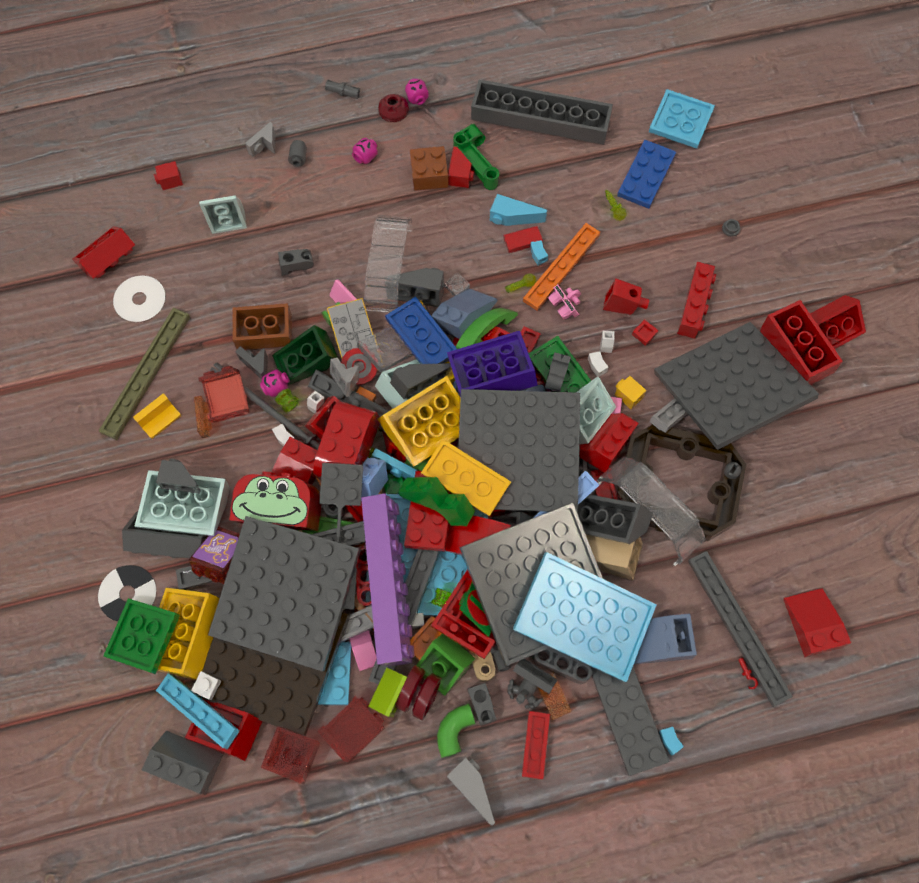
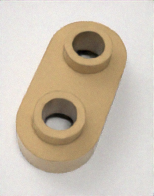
[469,651,495,682]

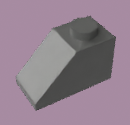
[156,459,201,494]

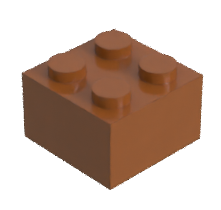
[410,146,448,191]

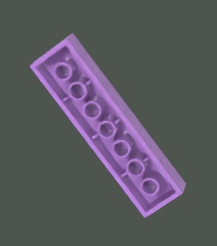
[361,494,414,667]

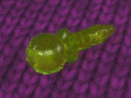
[605,190,627,221]

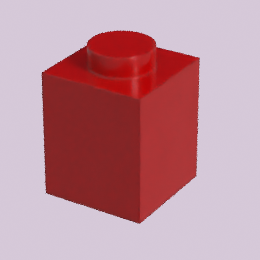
[154,161,183,190]

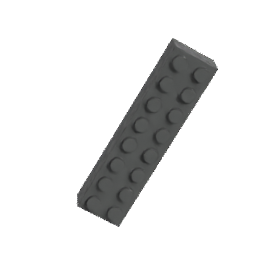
[471,79,613,145]

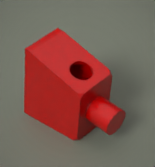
[603,278,649,315]

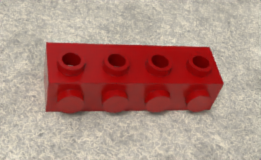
[677,262,717,339]

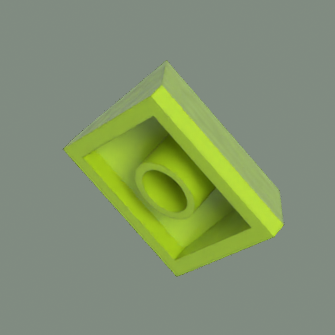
[368,667,407,717]

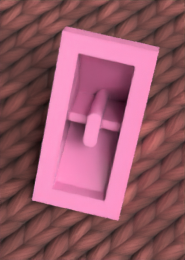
[350,630,377,671]

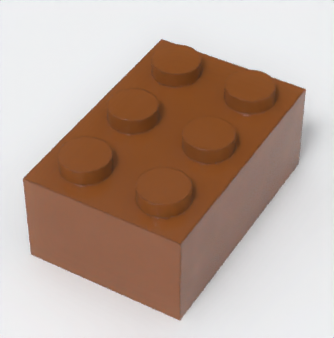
[233,303,292,350]

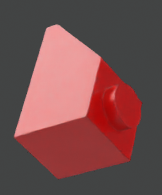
[448,146,474,188]

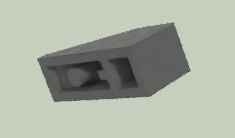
[390,363,451,399]

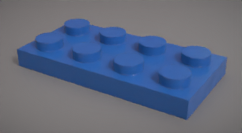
[617,139,676,209]
[385,297,457,364]

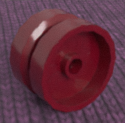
[395,665,442,721]

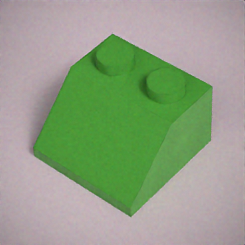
[416,634,475,696]

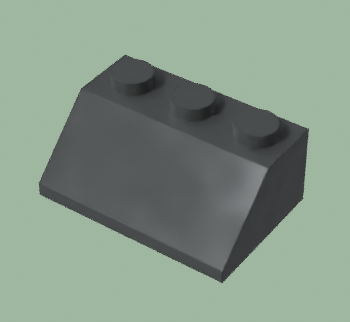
[141,731,223,795]

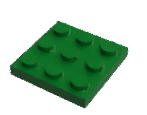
[103,598,180,674]

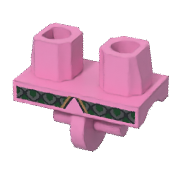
[548,284,581,320]

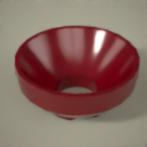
[378,94,409,123]

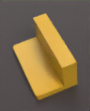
[133,393,181,439]

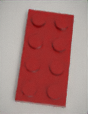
[404,471,453,552]

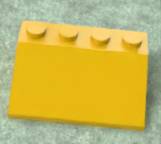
[377,376,461,467]
[157,588,220,680]

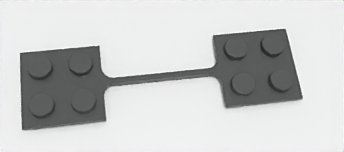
[320,463,363,609]

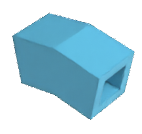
[530,240,548,266]
[659,727,684,756]

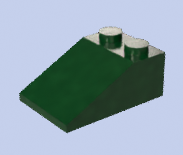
[272,325,339,385]

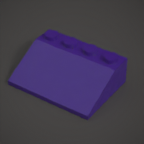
[447,331,538,398]

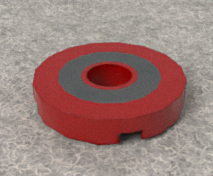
[341,348,378,385]

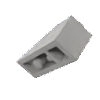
[447,758,495,827]

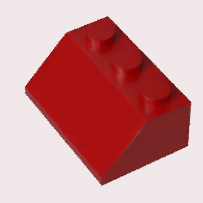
[72,226,135,279]
[810,295,866,349]
[579,413,639,473]

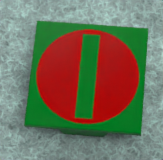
[458,581,492,636]

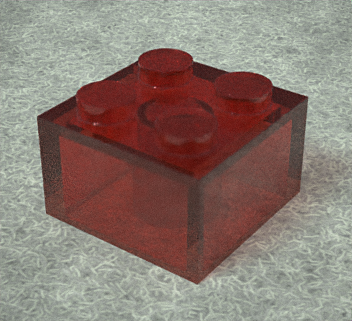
[260,726,320,784]

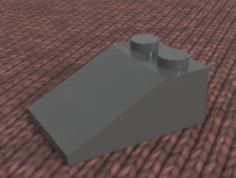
[385,268,445,307]

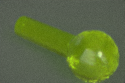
[505,273,536,293]

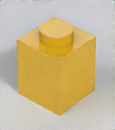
[615,376,647,410]

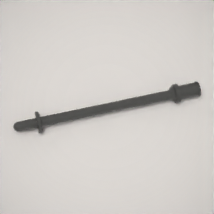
[210,363,320,450]

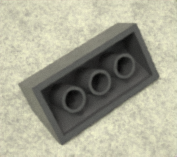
[577,495,653,544]
[122,511,208,560]

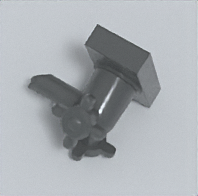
[507,659,557,709]

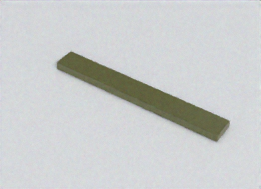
[99,308,190,440]

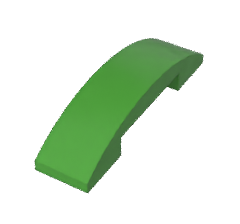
[456,308,518,349]

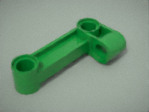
[453,124,499,190]

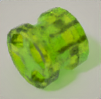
[275,388,299,412]
[431,588,452,608]

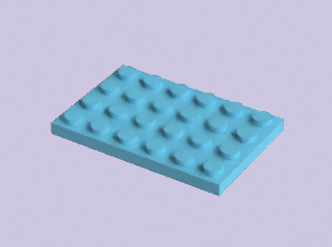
[512,552,657,682]

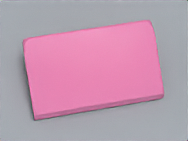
[330,279,357,304]

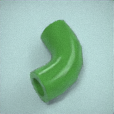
[437,704,475,758]

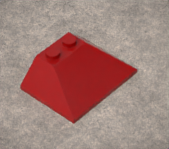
[431,569,496,659]

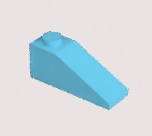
[490,194,547,226]

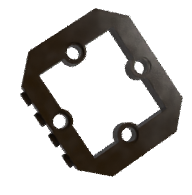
[617,424,746,542]

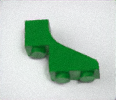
[398,477,475,526]

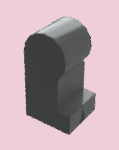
[278,249,314,275]
[545,352,571,392]
[467,683,497,726]

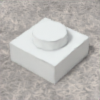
[191,671,221,700]

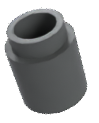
[288,140,307,167]

